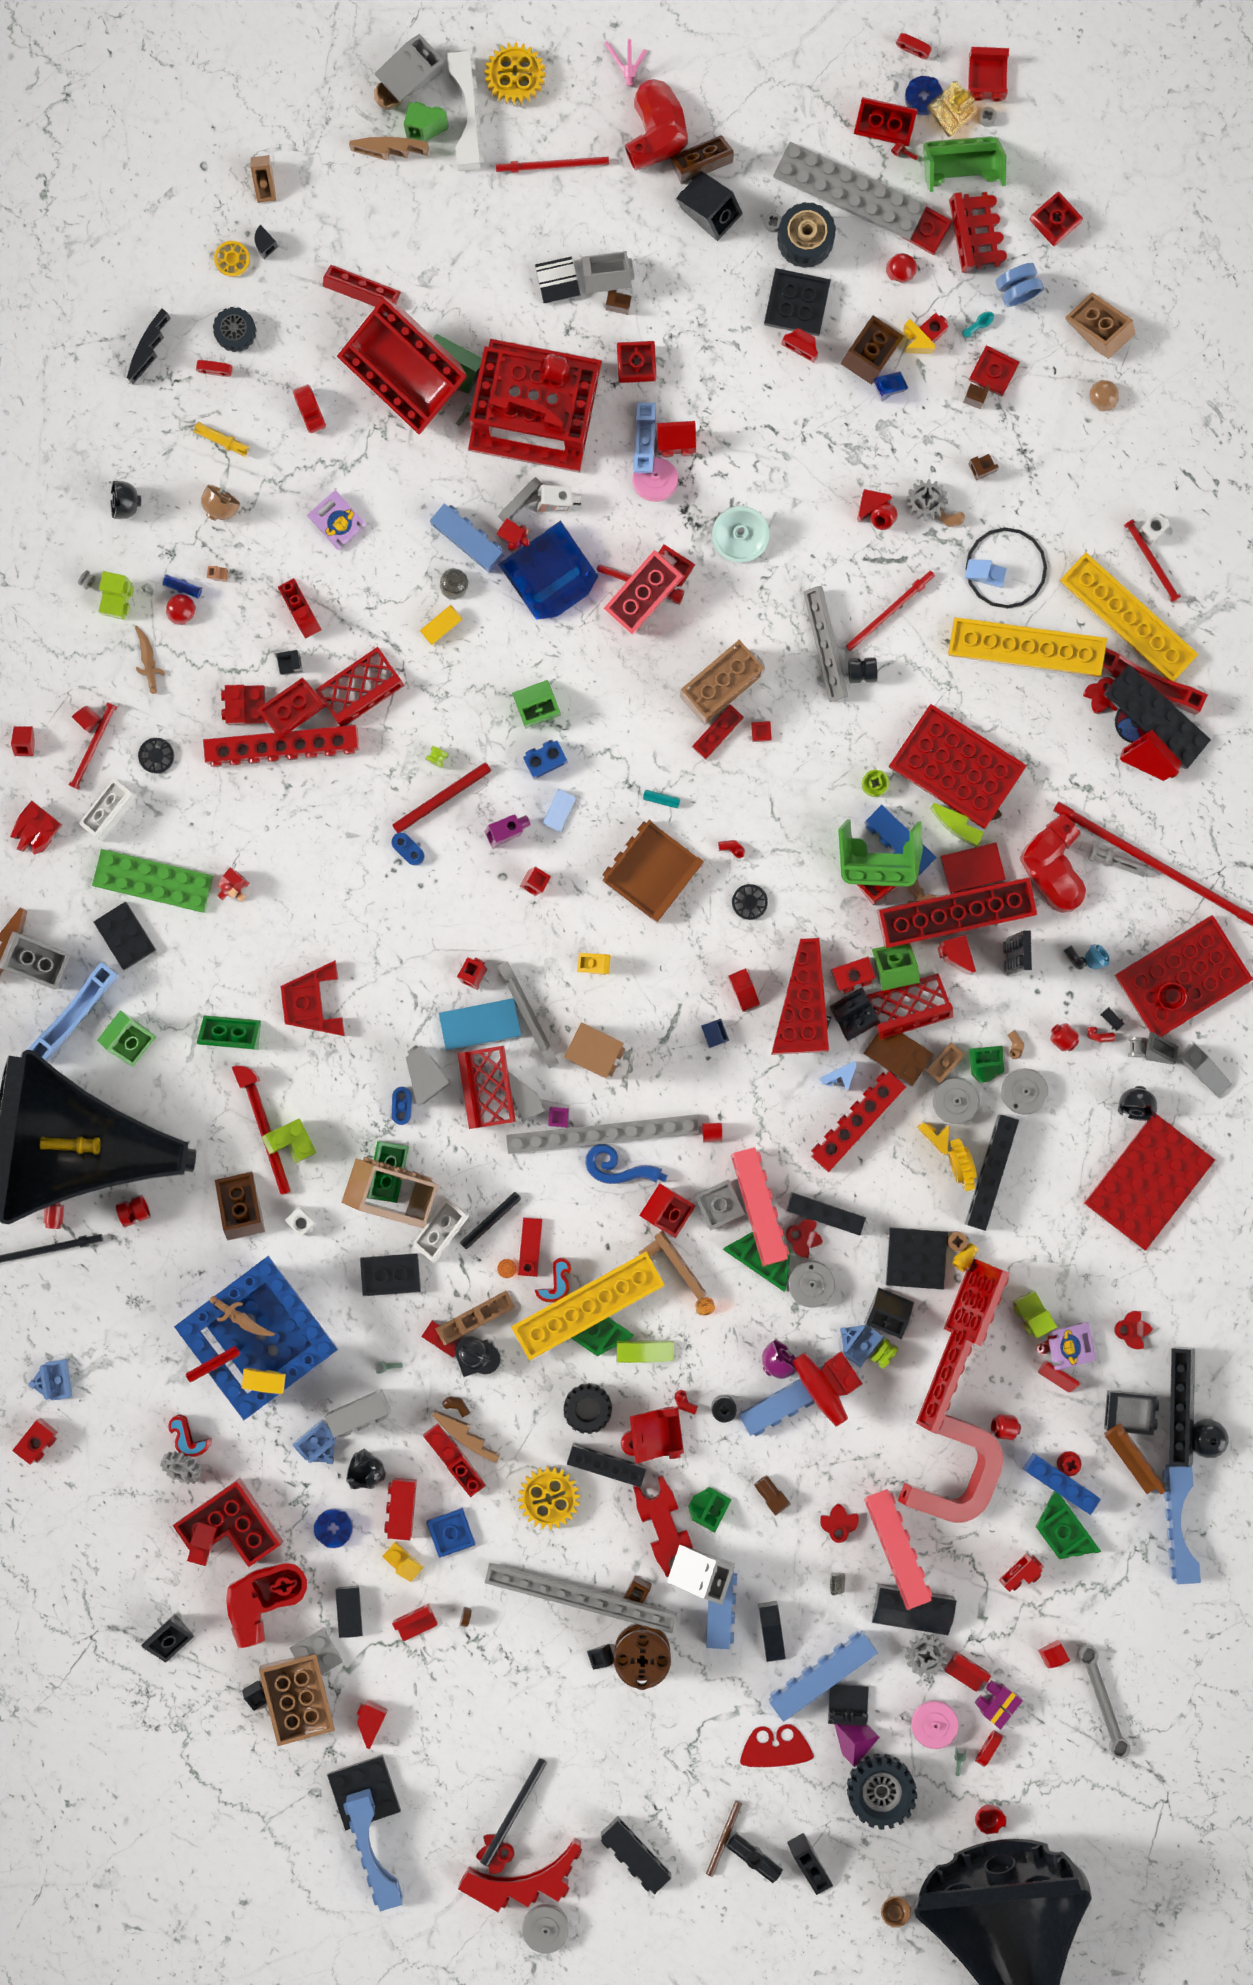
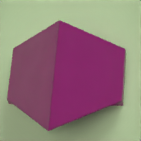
[834,1724,880,1767]

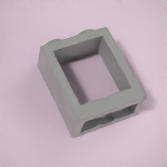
[582,251,635,294]

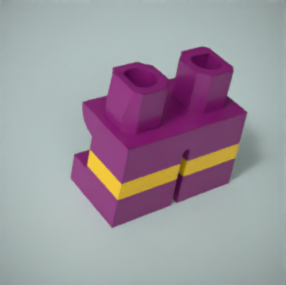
[975,1680,1023,1730]

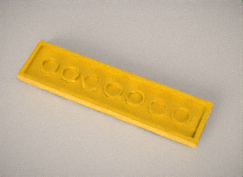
[1059,552,1199,681]
[948,617,1107,677]
[511,1251,665,1361]

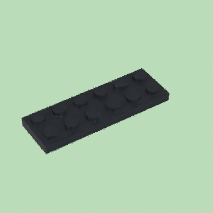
[1103,665,1211,769]
[1003,930,1032,976]

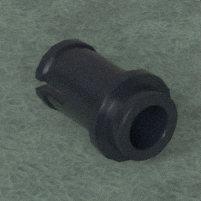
[1100,1007,1125,1031]

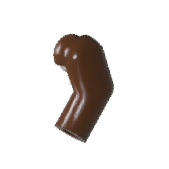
[442,1396,471,1418]

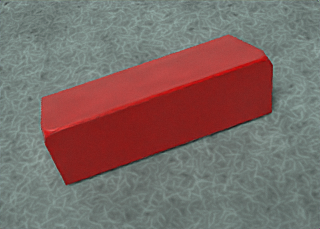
[1038,1361,1080,1393]

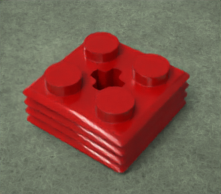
[1029,191,1083,246]
[617,341,657,383]

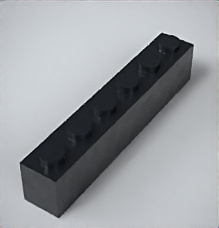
[1169,1347,1195,1467]

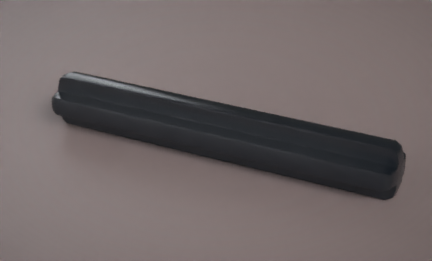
[460,1192,521,1249]

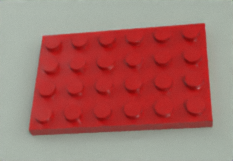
[889,703,1027,829]
[1114,915,1253,1037]
[1084,1114,1215,1251]

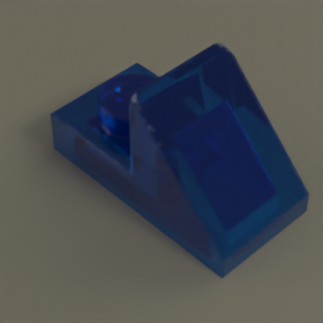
[873,371,908,402]

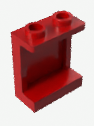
[968,47,1009,102]

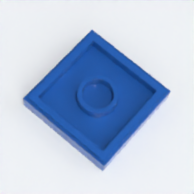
[426,1507,476,1558]

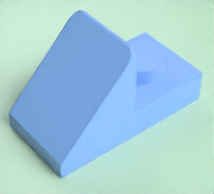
[965,559,1007,588]
[819,1061,856,1091]

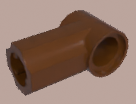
[754,1475,791,1516]

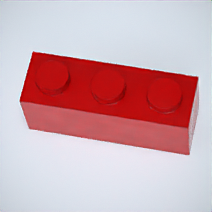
[384,1478,417,1541]

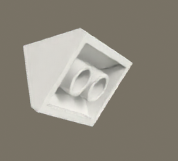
[79,778,137,842]
[412,1198,470,1263]

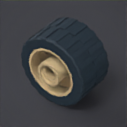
[777,202,836,268]

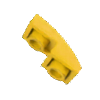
[419,605,463,645]
[242,1368,286,1394]

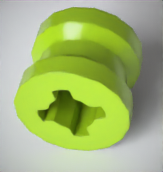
[425,746,449,768]

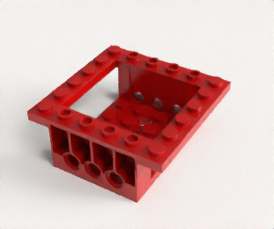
[468,339,602,473]

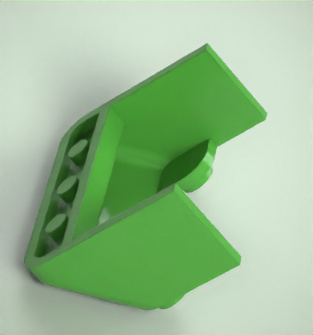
[923,136,1007,192]
[838,819,923,886]

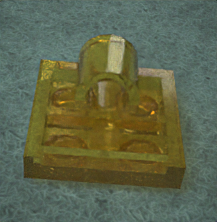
[927,81,978,137]

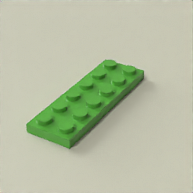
[92,849,214,913]

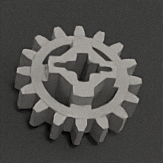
[906,479,948,521]
[160,1451,203,1484]
[905,1633,948,1677]

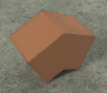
[207,566,228,582]

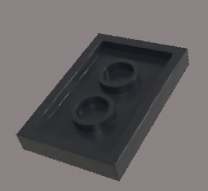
[93,901,157,971]
[360,1253,421,1296]

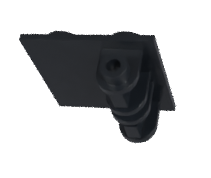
[828,1685,869,1726]

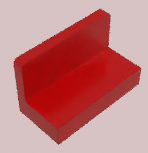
[392,1603,438,1641]
[944,1651,991,1692]

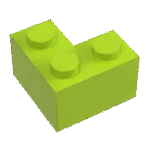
[98,571,134,620]
[261,1118,317,1164]
[1012,1290,1057,1338]

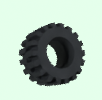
[563,1383,612,1434]

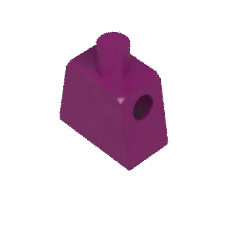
[484,814,531,849]

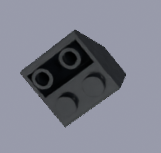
[864,1287,914,1340]

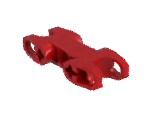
[633,1475,693,1578]

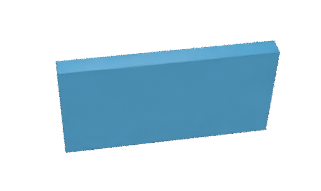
[439,998,521,1051]

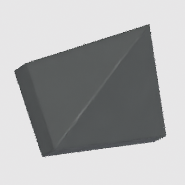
[1146,1032,1179,1065]

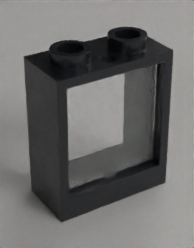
[1104,1390,1159,1435]

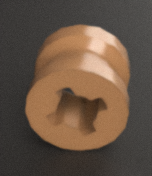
[947,1231,967,1251]

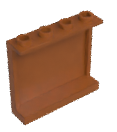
[602,819,704,923]

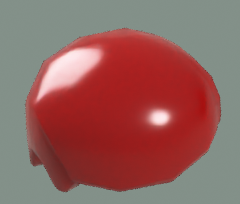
[886,253,917,283]
[166,594,196,625]
[1157,981,1187,1011]
[975,1804,1006,1835]

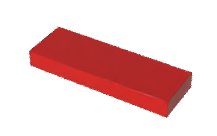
[692,704,744,760]

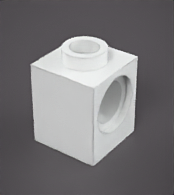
[1138,512,1170,545]
[285,1206,317,1237]

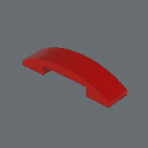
[488,397,564,432]

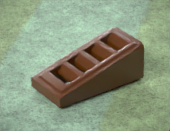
[623,1575,652,1603]

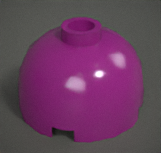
[762,1340,796,1379]

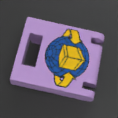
[307,490,366,550]
[1048,1322,1096,1370]

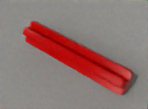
[185,1346,240,1382]

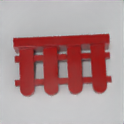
[949,192,1007,273]

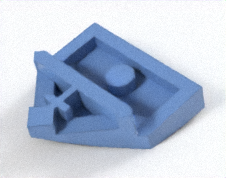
[840,1325,884,1368]
[28,1359,73,1400]
[293,1419,335,1464]

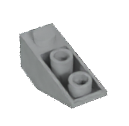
[498,1071,545,1121]

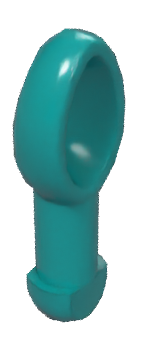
[962,311,994,338]

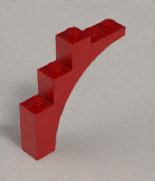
[458,1838,582,1913]

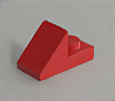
[187,1522,217,1566]

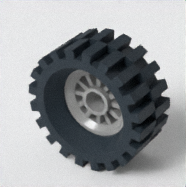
[847,1753,917,1830]

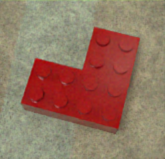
[173,1478,284,1568]

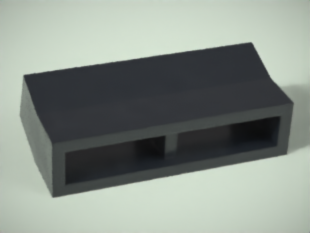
[335,1585,363,1638]

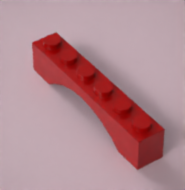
[1102,648,1208,715]

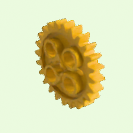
[484,42,546,106]
[518,1466,580,1530]

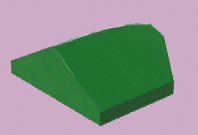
[969,1046,1004,1083]
[688,1487,732,1533]

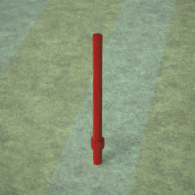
[495,156,609,173]
[845,570,935,651]

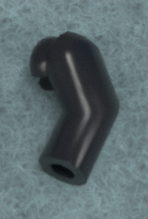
[1063,945,1087,970]

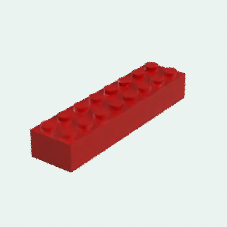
[876,877,1037,948]

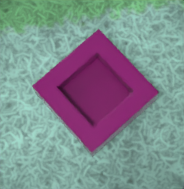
[548,1107,569,1128]

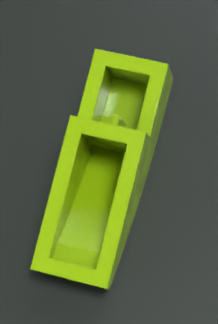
[930,803,984,847]
[616,1340,674,1363]

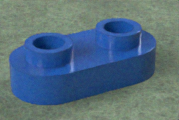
[391,833,425,866]
[392,1087,412,1125]

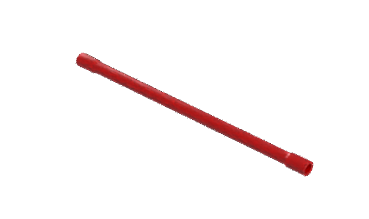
[1053,801,1253,926]

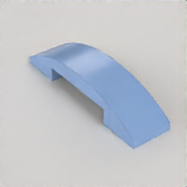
[633,402,656,473]

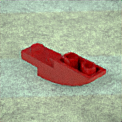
[423,1423,486,1498]

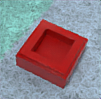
[751,721,772,742]

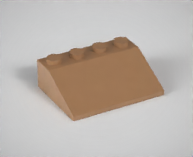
[259,1654,335,1746]

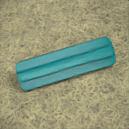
[643,790,680,808]

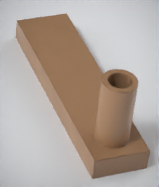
[639,1231,707,1300]

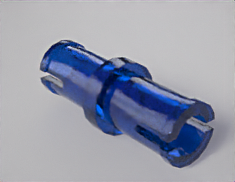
[162,574,203,599]

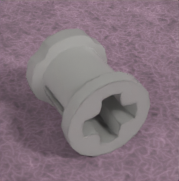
[1128,1037,1146,1057]

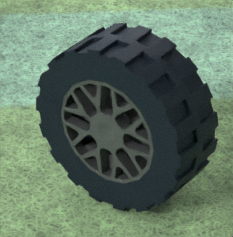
[213,307,257,352]

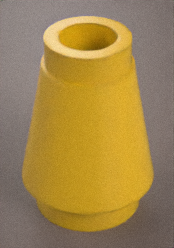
[952,1243,979,1272]

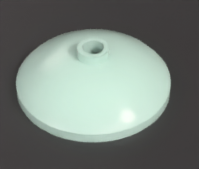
[712,506,769,563]

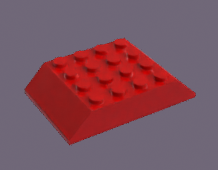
[337,297,468,435]

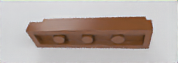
[1104,1423,1166,1494]

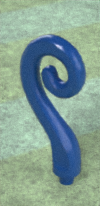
[585,1144,668,1184]

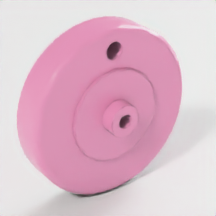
[632,457,678,502]
[911,1700,958,1749]

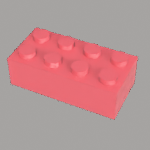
[603,550,685,634]

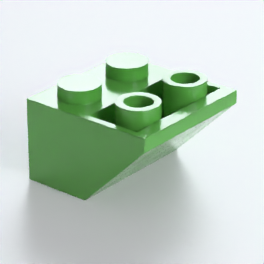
[404,102,449,142]
[512,680,561,729]

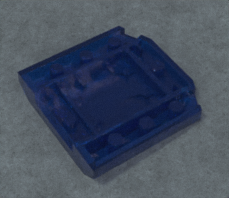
[498,520,598,620]

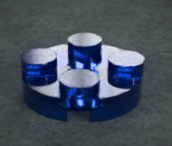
[905,76,943,116]
[314,1508,353,1548]

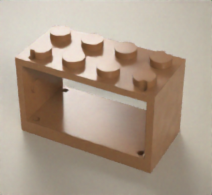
[680,639,765,725]
[564,1022,625,1079]
[341,1157,439,1229]

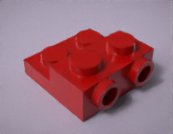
[221,684,266,725]
[999,1553,1044,1592]

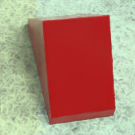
[857,489,892,522]

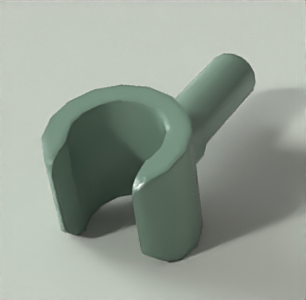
[455,403,473,426]
[375,1361,403,1374]
[954,1747,967,1776]

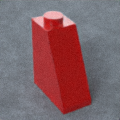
[1119,730,1181,781]

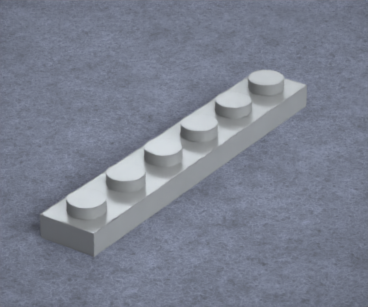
[803,586,848,702]

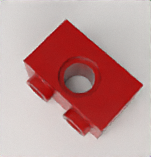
[831,957,876,993]
[12,1418,58,1465]

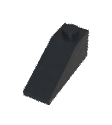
[758,1601,786,1662]
[787,1833,833,1895]

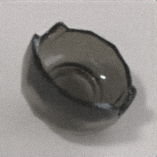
[439,568,469,600]

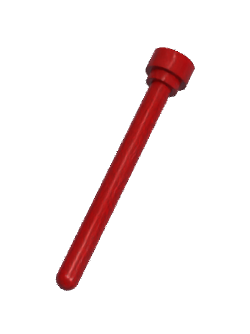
[596,564,685,605]

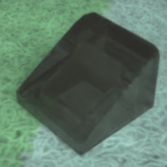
[830,1572,845,1595]

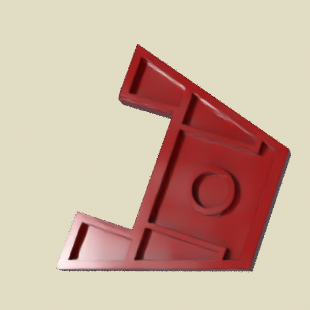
[280,960,345,1036]

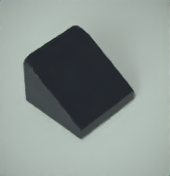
[587,1644,614,1670]
[242,1681,267,1711]

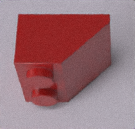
[657,421,696,458]
[937,935,976,975]
[639,1183,696,1238]

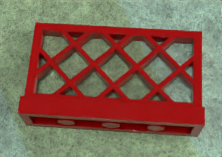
[315,647,405,726]
[868,973,953,1040]
[457,1046,516,1129]

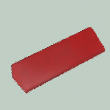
[323,265,401,307]

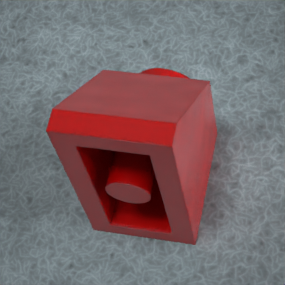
[728,968,760,1012]
[356,1700,388,1749]

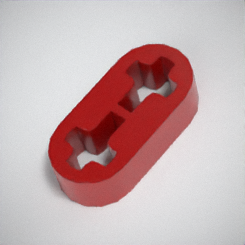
[896,33,932,59]
[196,360,233,377]
[975,1730,1003,1767]

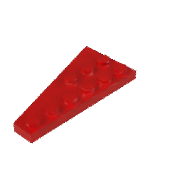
[771,938,829,1055]

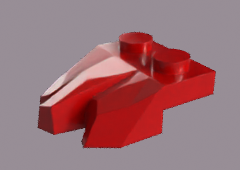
[10,800,63,855]

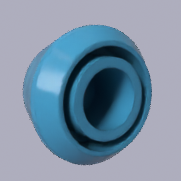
[1085,944,1110,969]

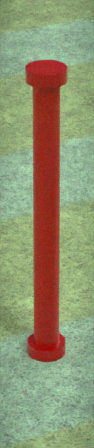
[1124,519,1182,603]
[68,702,118,790]

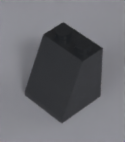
[676,171,743,241]

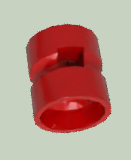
[115,1195,151,1228]

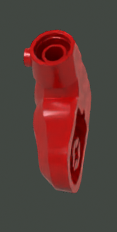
[625,79,688,171]
[1020,814,1086,913]
[226,1563,307,1648]

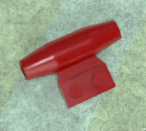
[792,1351,863,1427]

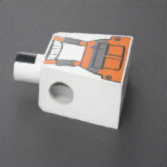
[536,485,581,512]

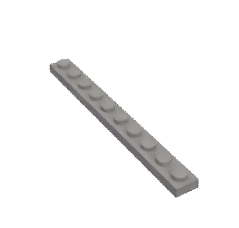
[506,1114,699,1154]
[485,1563,677,1633]

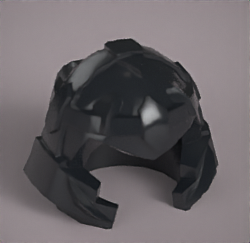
[346,1448,386,1489]

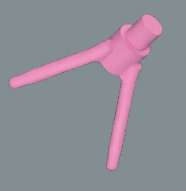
[605,39,647,86]

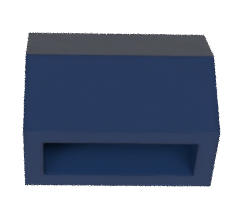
[701,1019,729,1048]

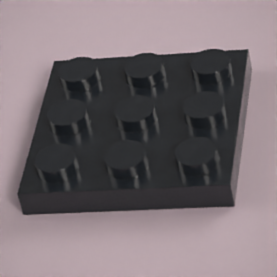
[764,268,831,336]
[885,1227,948,1290]
[327,1754,401,1831]

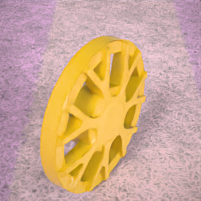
[214,241,250,277]

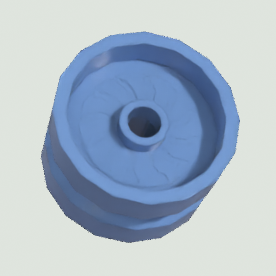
[995,263,1044,307]

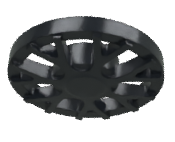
[138,738,174,774]
[732,884,768,920]

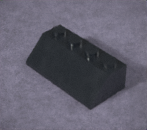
[872,1584,957,1636]

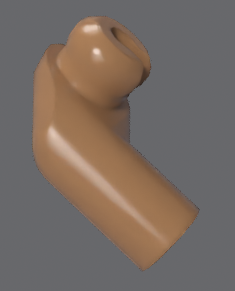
[936,510,965,527]
[1007,1030,1024,1059]

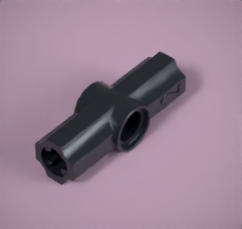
[726,1832,783,1883]

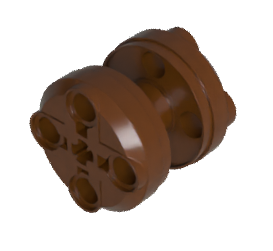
[614,1623,671,1690]

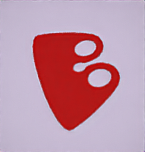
[740,1724,814,1767]

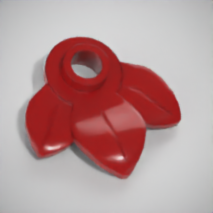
[1083,677,1118,714]
[786,1219,823,1258]
[1114,1311,1153,1349]
[820,1503,859,1543]
[476,1834,515,1874]

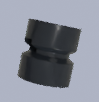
[848,657,877,684]
[711,1395,737,1423]

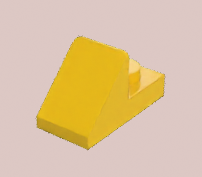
[903,319,936,354]
[577,953,611,975]
[916,1122,949,1155]
[382,1541,424,1582]

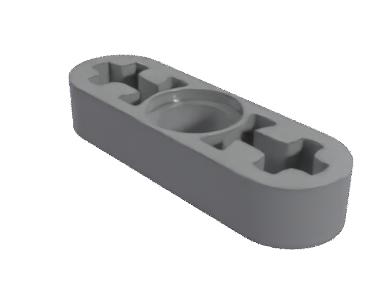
[498,477,543,522]

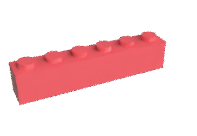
[731,1147,789,1266]
[864,1489,932,1610]

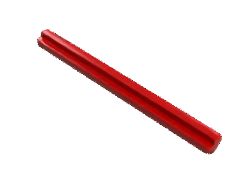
[392,762,491,833]
[246,1084,290,1195]

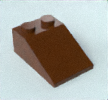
[840,315,904,385]
[863,1033,934,1086]
[215,1171,265,1241]

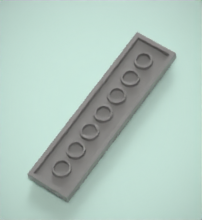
[773,142,927,241]

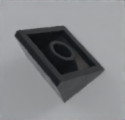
[141,1614,194,1663]

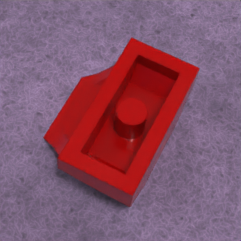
[781,328,818,363]

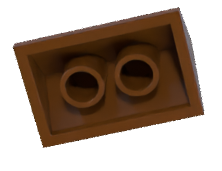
[670,135,734,184]

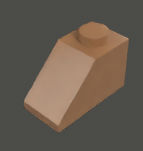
[250,155,276,203]

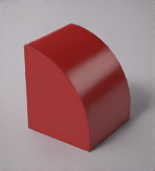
[71,706,102,733]
[11,726,35,756]
[231,1066,260,1089]
[702,1123,722,1143]
[1038,1640,1070,1668]

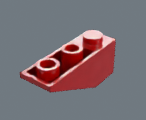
[278,578,322,639]

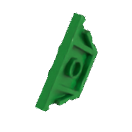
[723,1232,791,1292]
[571,1317,634,1357]
[1035,1491,1101,1559]

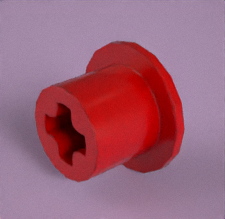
[1056,1451,1082,1476]

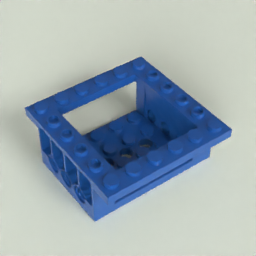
[174,1255,338,1421]

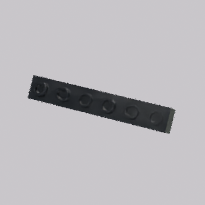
[965,1114,1019,1231]

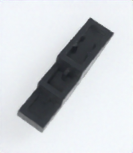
[127,308,171,385]

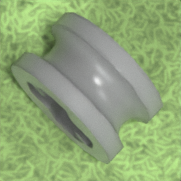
[978,107,996,127]
[765,213,781,232]
[78,570,96,590]

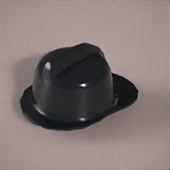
[455,1336,501,1374]

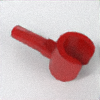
[891,142,918,160]

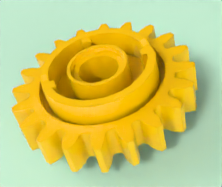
[948,1138,977,1192]

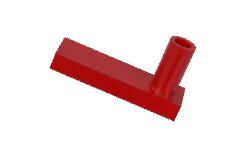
[518,1217,542,1277]

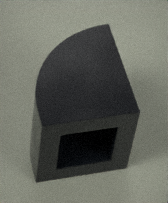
[254,225,278,259]

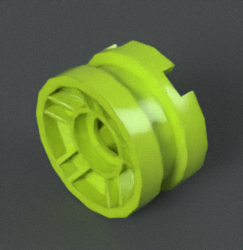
[861,769,889,797]
[870,1338,899,1369]

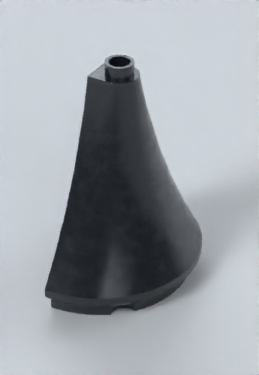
[0,1050,196,1225]
[914,1839,1092,1985]

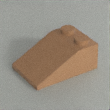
[1065,292,1135,359]

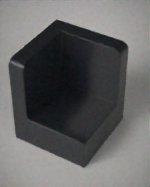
[275,650,303,675]

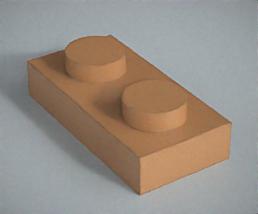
[925,1042,965,1084]

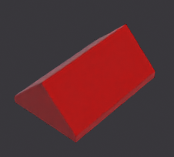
[854,97,918,147]

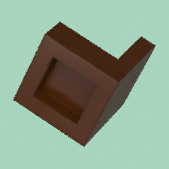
[606,290,632,315]
[963,383,990,409]
[968,454,999,481]

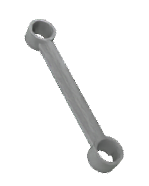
[497,961,560,1069]
[1077,1644,1131,1759]

